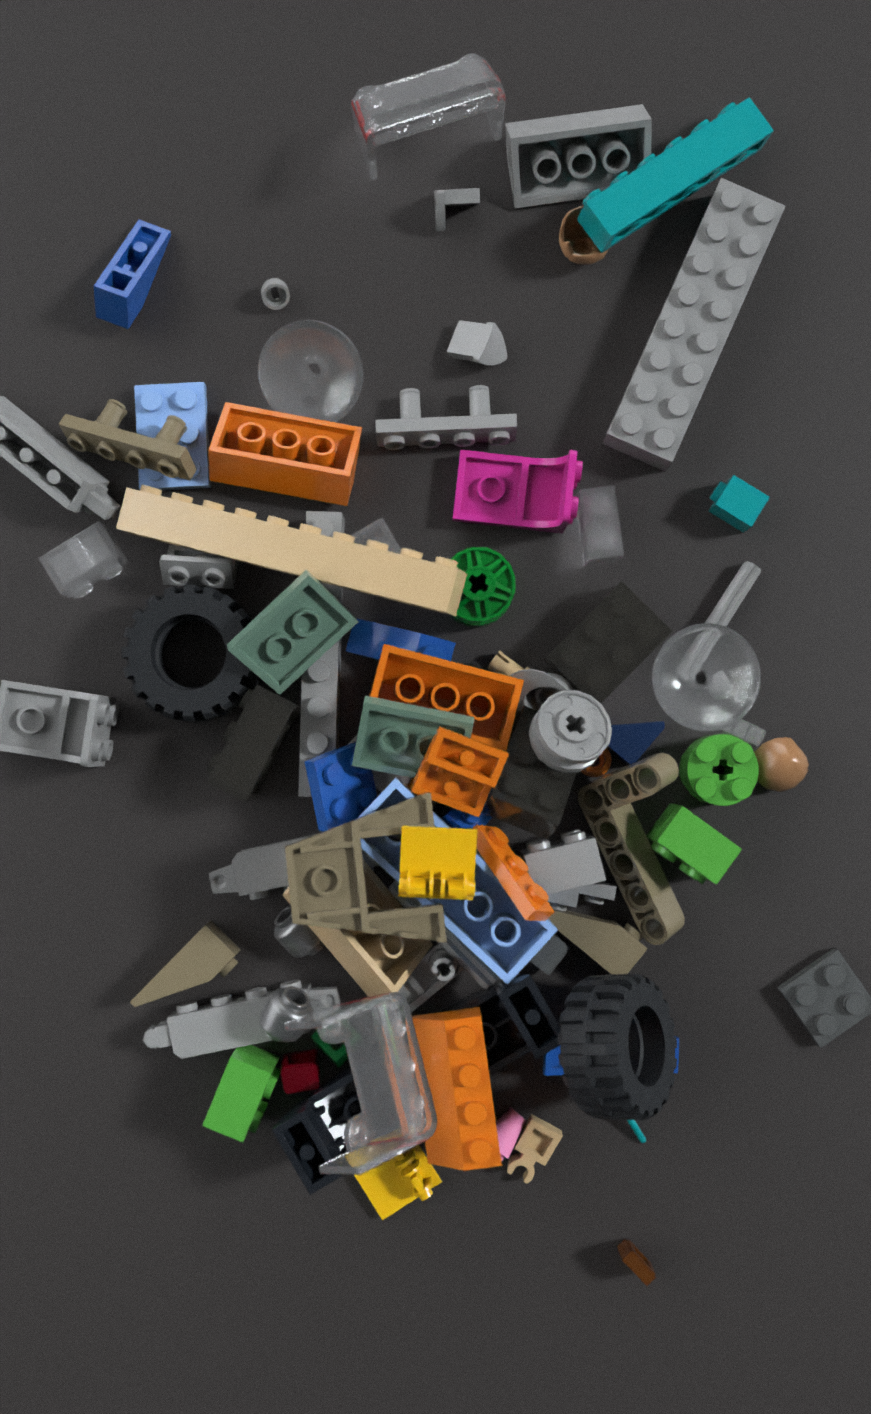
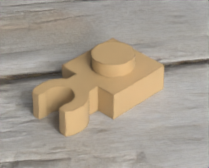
[507,1114,563,1183]

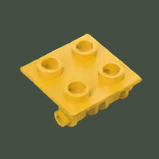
[398,826,478,900]
[346,1125,442,1220]

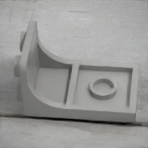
[0,680,119,767]

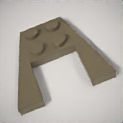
[284,792,447,943]

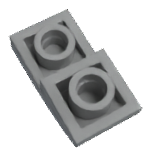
[548,882,617,911]

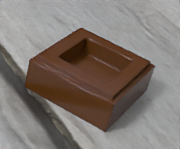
[617,1238,656,1286]

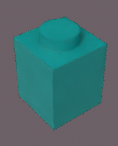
[708,475,770,533]

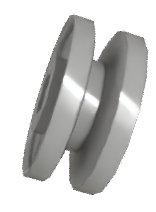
[529,690,612,773]

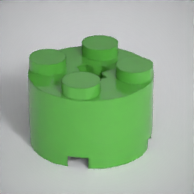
[679,734,759,806]

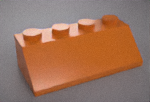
[208,402,363,506]
[370,644,524,750]
[408,1007,502,1171]

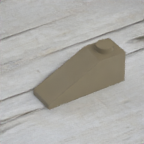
[548,909,648,974]
[130,921,241,1007]

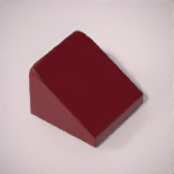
[280,1049,320,1094]

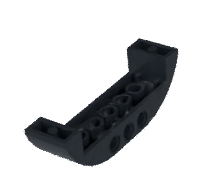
[272,974,561,1195]

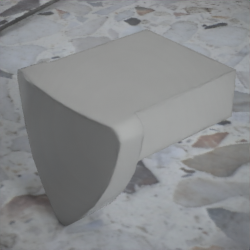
[434,188,480,232]
[447,320,507,365]

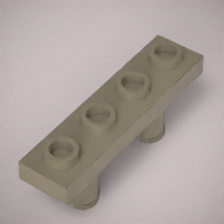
[58,399,197,480]

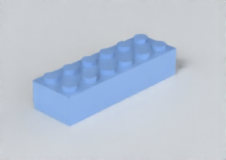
[358,777,558,985]

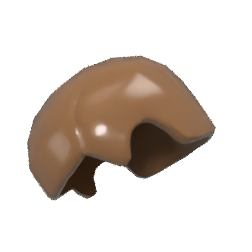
[559,206,609,265]
[754,737,809,792]

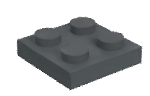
[777,948,871,1048]

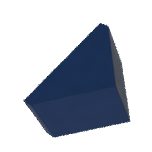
[607,721,665,766]

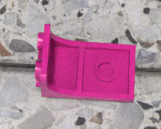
[452,449,583,534]

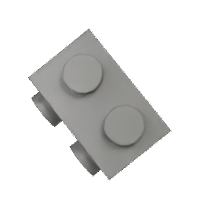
[159,545,239,589]

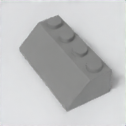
[505,104,652,208]

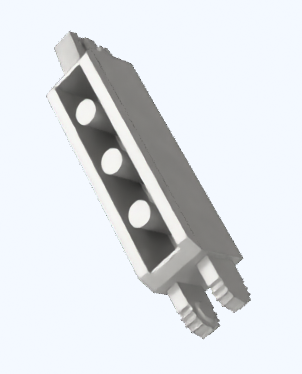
[0,396,121,520]
[209,833,379,900]
[142,980,341,1059]

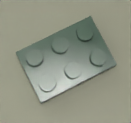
[227,570,358,695]
[352,695,474,778]

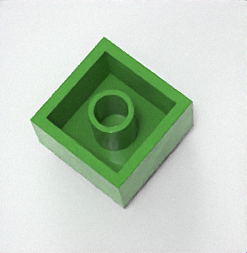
[646,803,742,885]
[202,1045,281,1142]

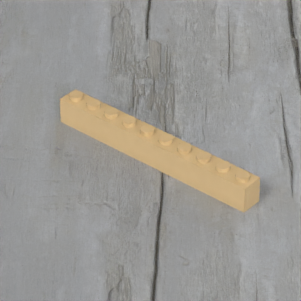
[116,485,467,617]

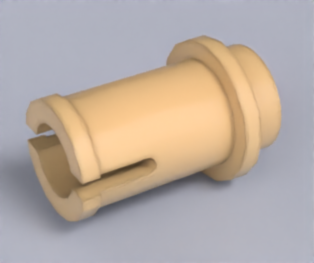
[487,650,530,676]

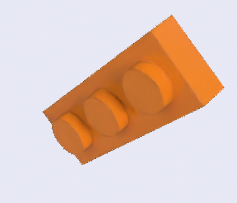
[472,824,555,921]

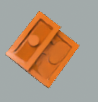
[410,726,509,817]

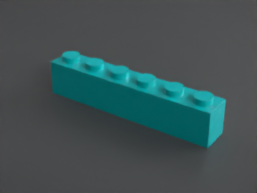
[577,97,774,253]

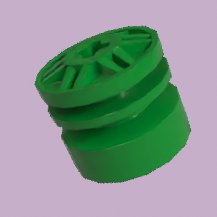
[450,547,516,627]

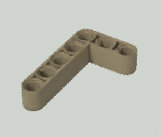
[578,753,685,945]

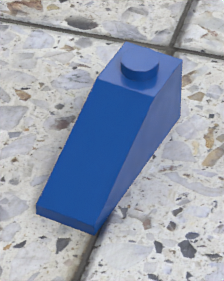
[94,219,171,329]
[346,618,456,661]

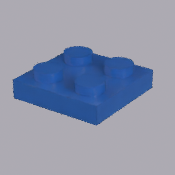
[304,741,377,831]

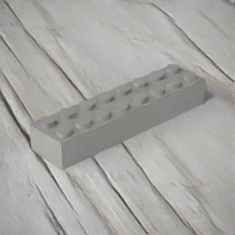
[602,178,786,471]

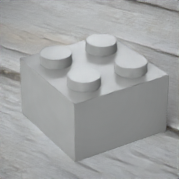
[520,829,606,895]

